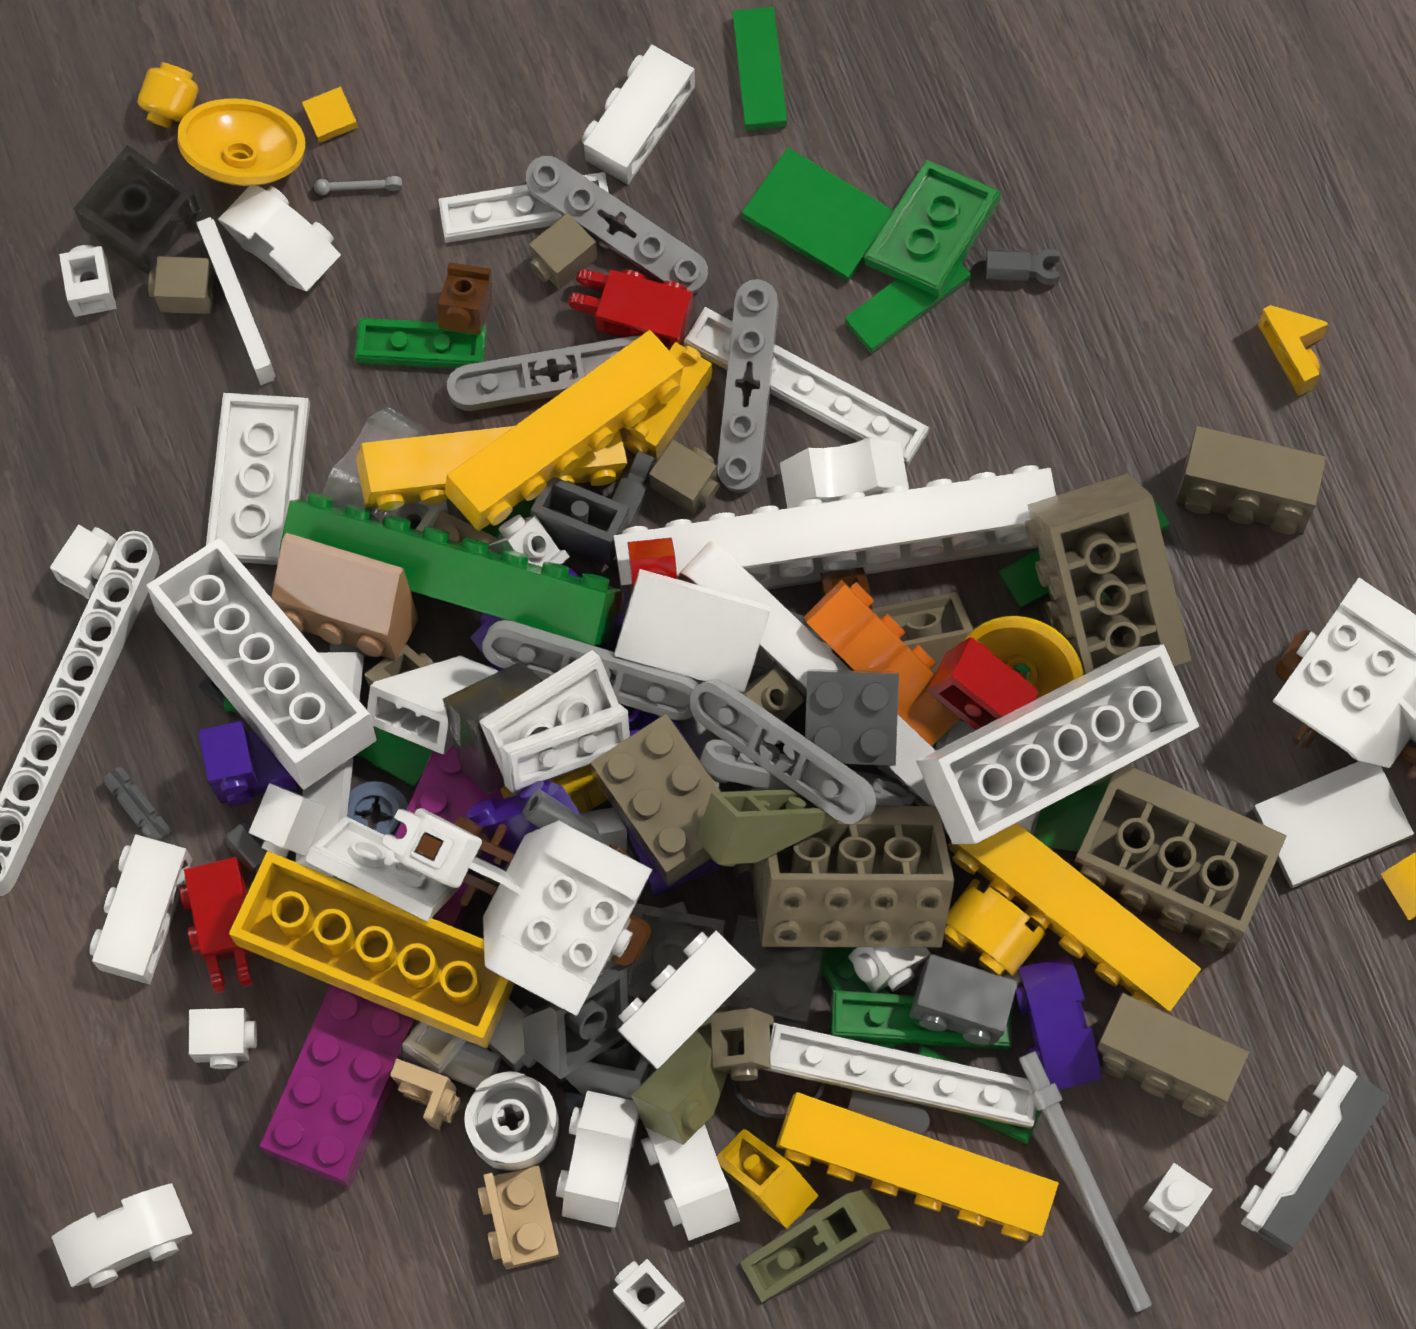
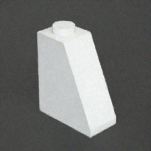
[367,656,499,755]

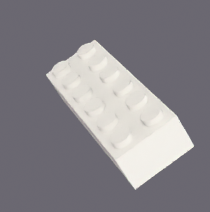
[146,538,377,790]
[916,644,1199,844]

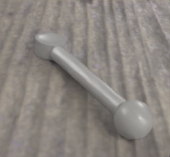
[314,176,402,196]

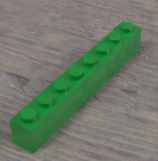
[279,493,623,646]

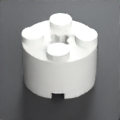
[464,1072,559,1171]

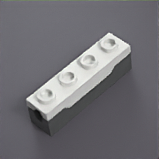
[1240,1065,1390,1254]

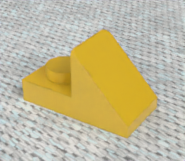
[1258,305,1329,396]

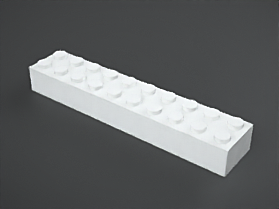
[614,465,1056,612]

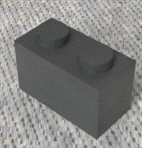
[531,477,629,566]
[909,954,1018,1045]

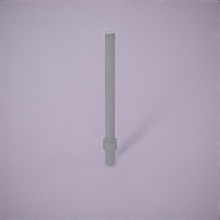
[1019,1051,1152,1312]

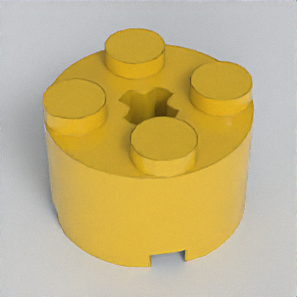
[943,879,1045,977]

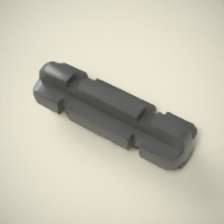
[103,767,171,842]

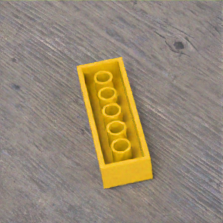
[229,851,515,1049]

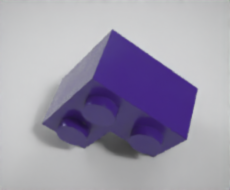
[198,721,299,806]

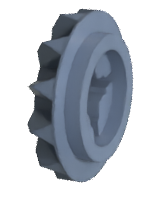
[347,781,408,836]

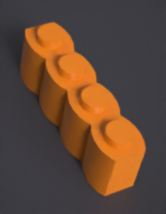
[803,580,960,746]

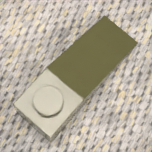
[696,789,839,867]
[631,1006,728,1145]
[740,1188,890,1302]

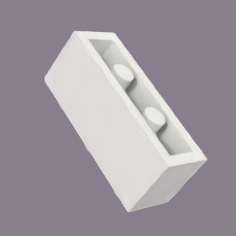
[582,45,695,185]
[89,834,193,985]
[617,931,756,1069]

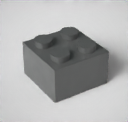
[805,669,899,766]

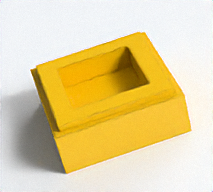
[302,86,358,143]

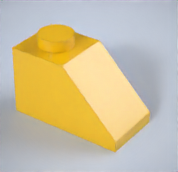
[716,1128,818,1229]

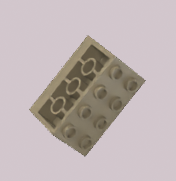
[1025,473,1192,675]
[1072,764,1287,952]
[750,806,954,947]

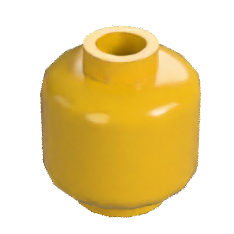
[137,62,199,128]

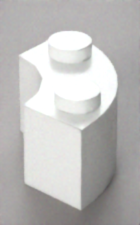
[218,186,341,291]
[780,437,909,508]
[556,1091,639,1228]
[641,1124,740,1241]
[52,1183,192,1288]

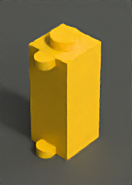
[620,342,712,460]

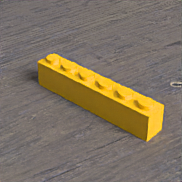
[445,330,684,532]
[356,426,627,511]
[947,822,1201,1013]
[776,1092,1059,1242]

